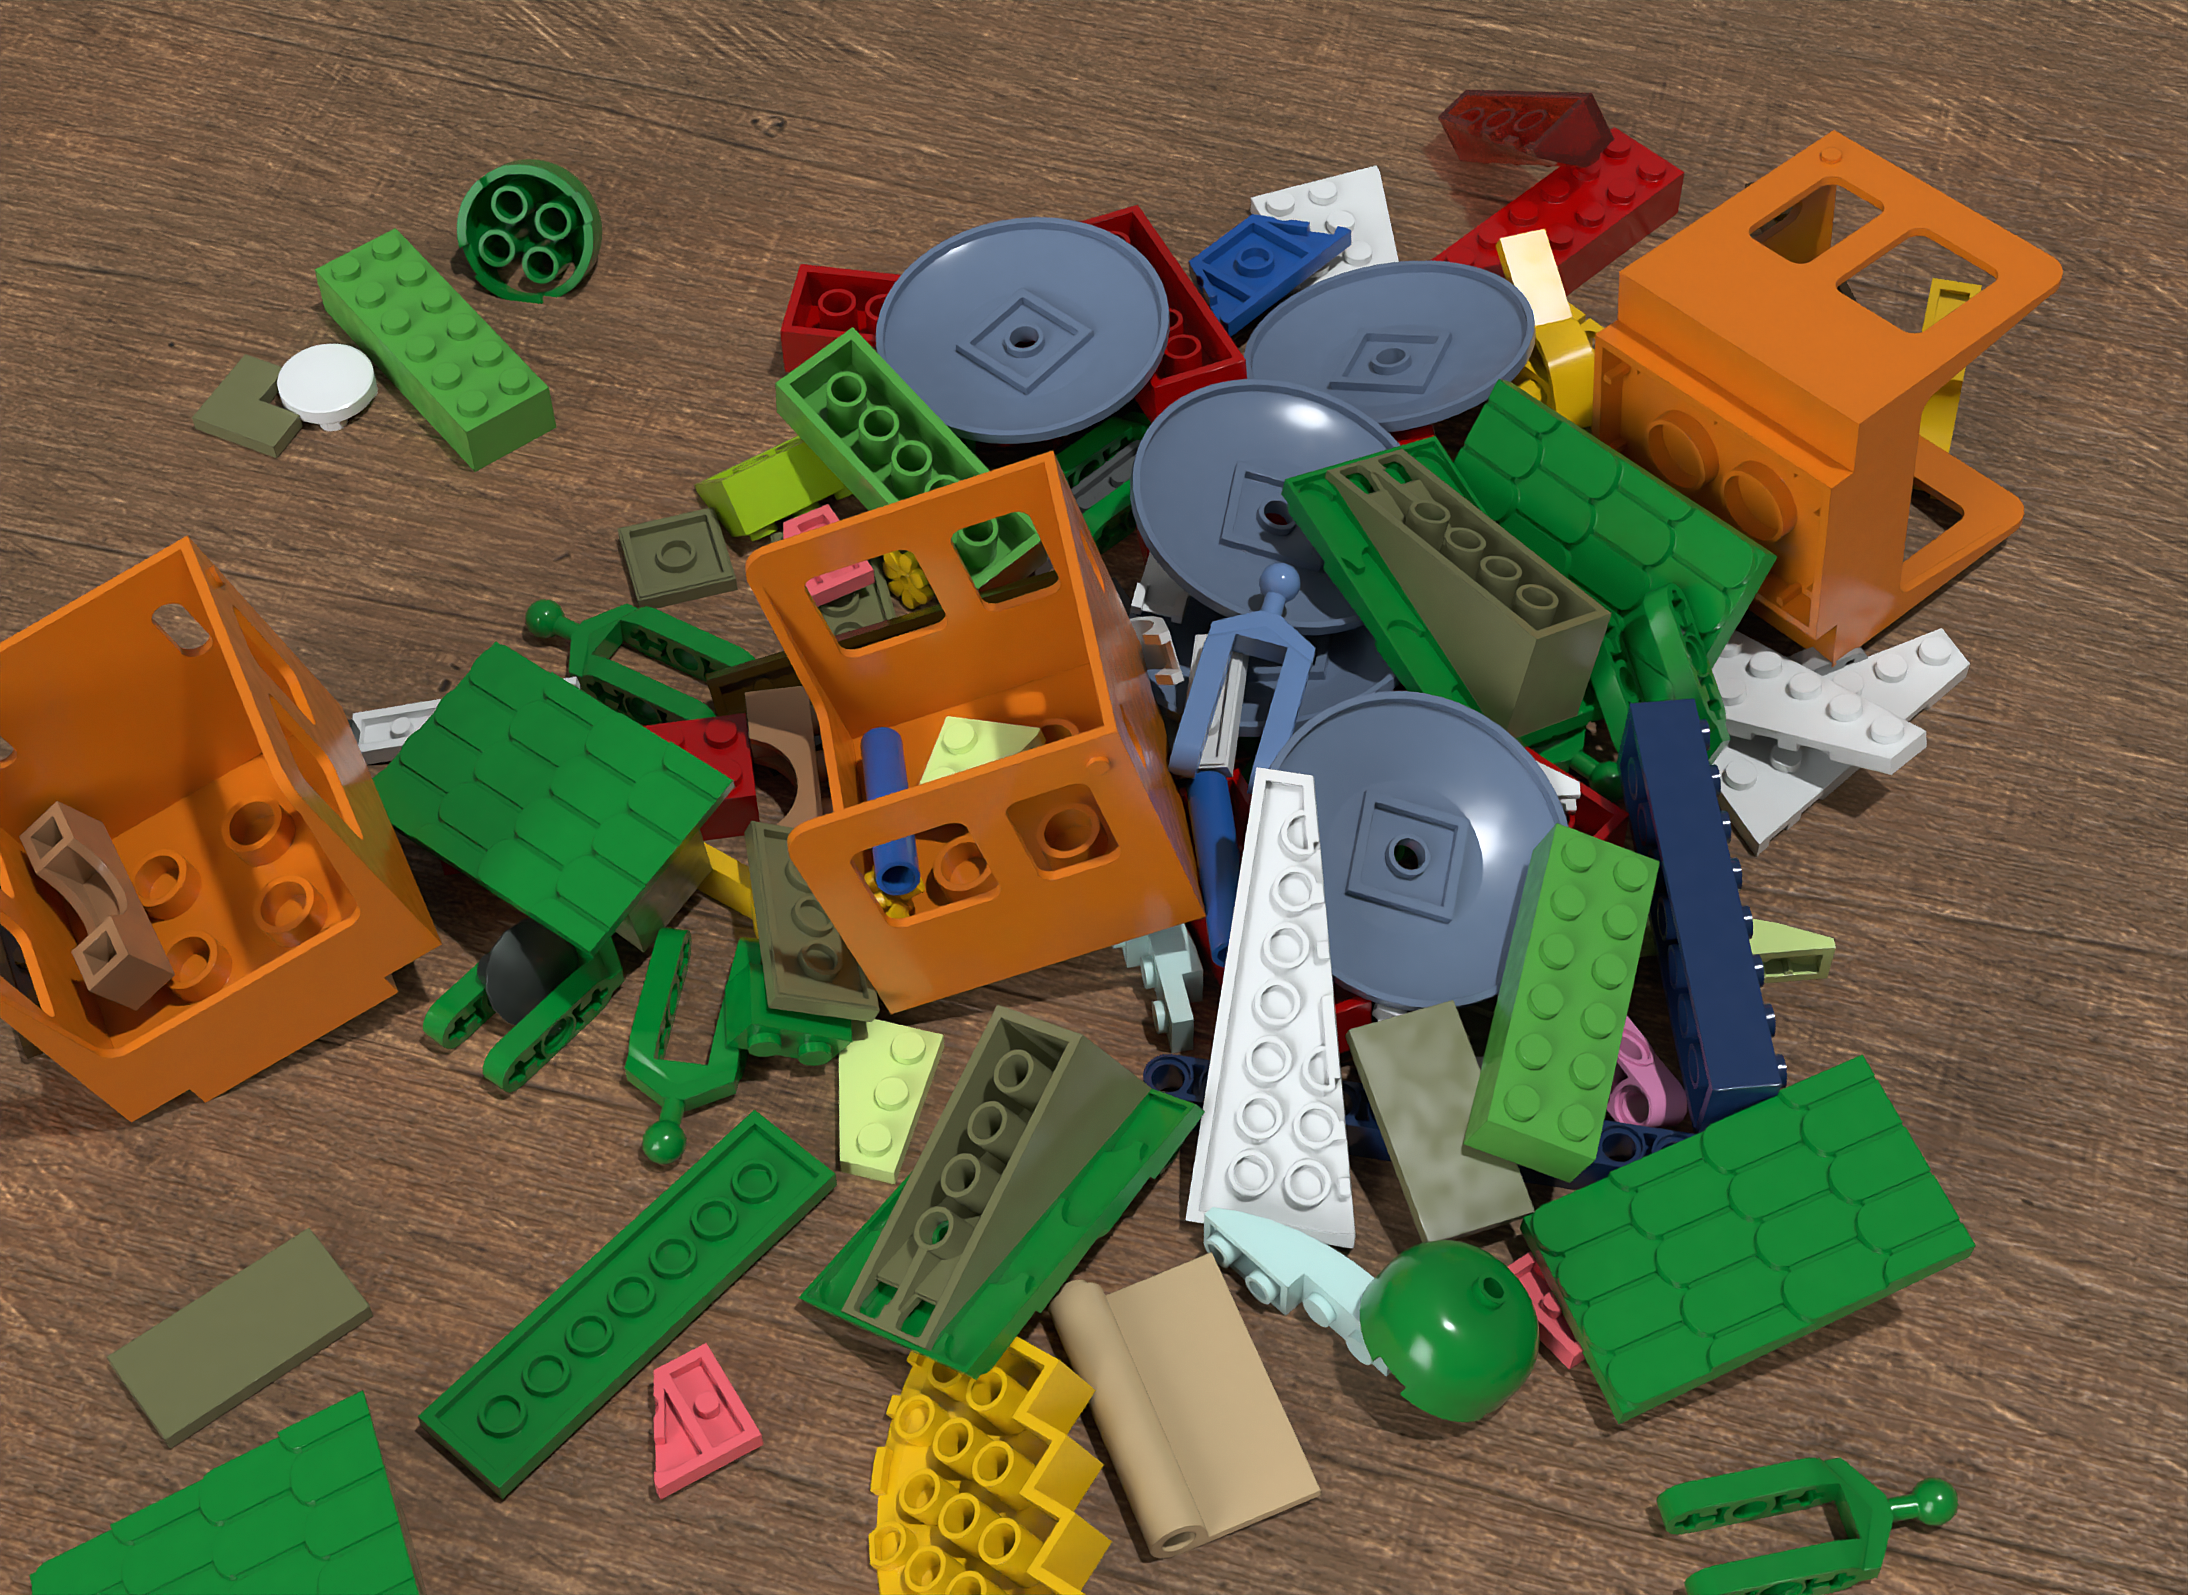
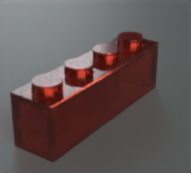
[1438,90,1614,169]

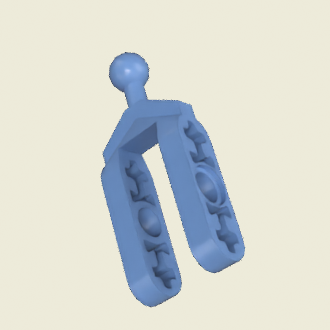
[1168,562,1316,794]

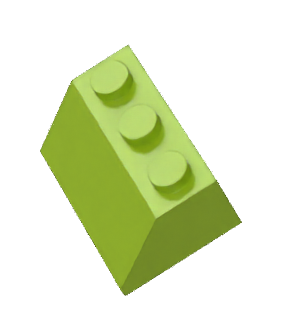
[694,435,853,541]

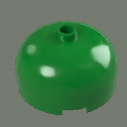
[457,159,603,304]
[1359,1240,1540,1422]

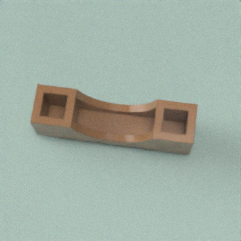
[745,686,833,828]
[19,801,175,1011]

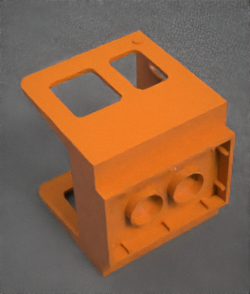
[1592,130,2063,667]
[745,450,1206,1014]
[0,535,442,1123]

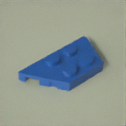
[1189,214,1352,337]

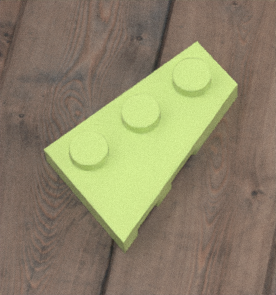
[839,1019,944,1184]

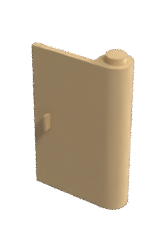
[1048,1252,1322,1558]

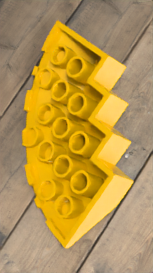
[868,1336,1112,1595]

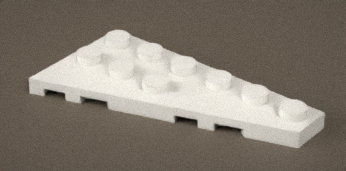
[1712,628,1970,857]
[1712,630,1927,775]

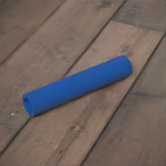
[860,727,920,895]
[1185,771,1241,967]

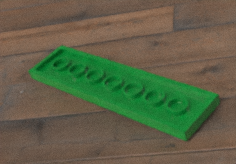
[418,1110,837,1499]

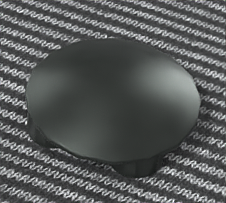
[477,918,579,1026]

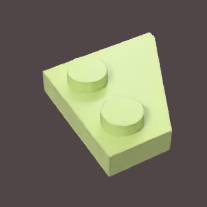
[919,716,1046,785]

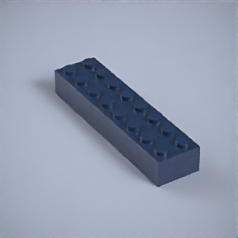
[1616,698,1787,1134]

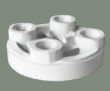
[277,343,378,431]

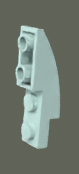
[1112,923,1203,1053]
[1204,1207,1391,1376]

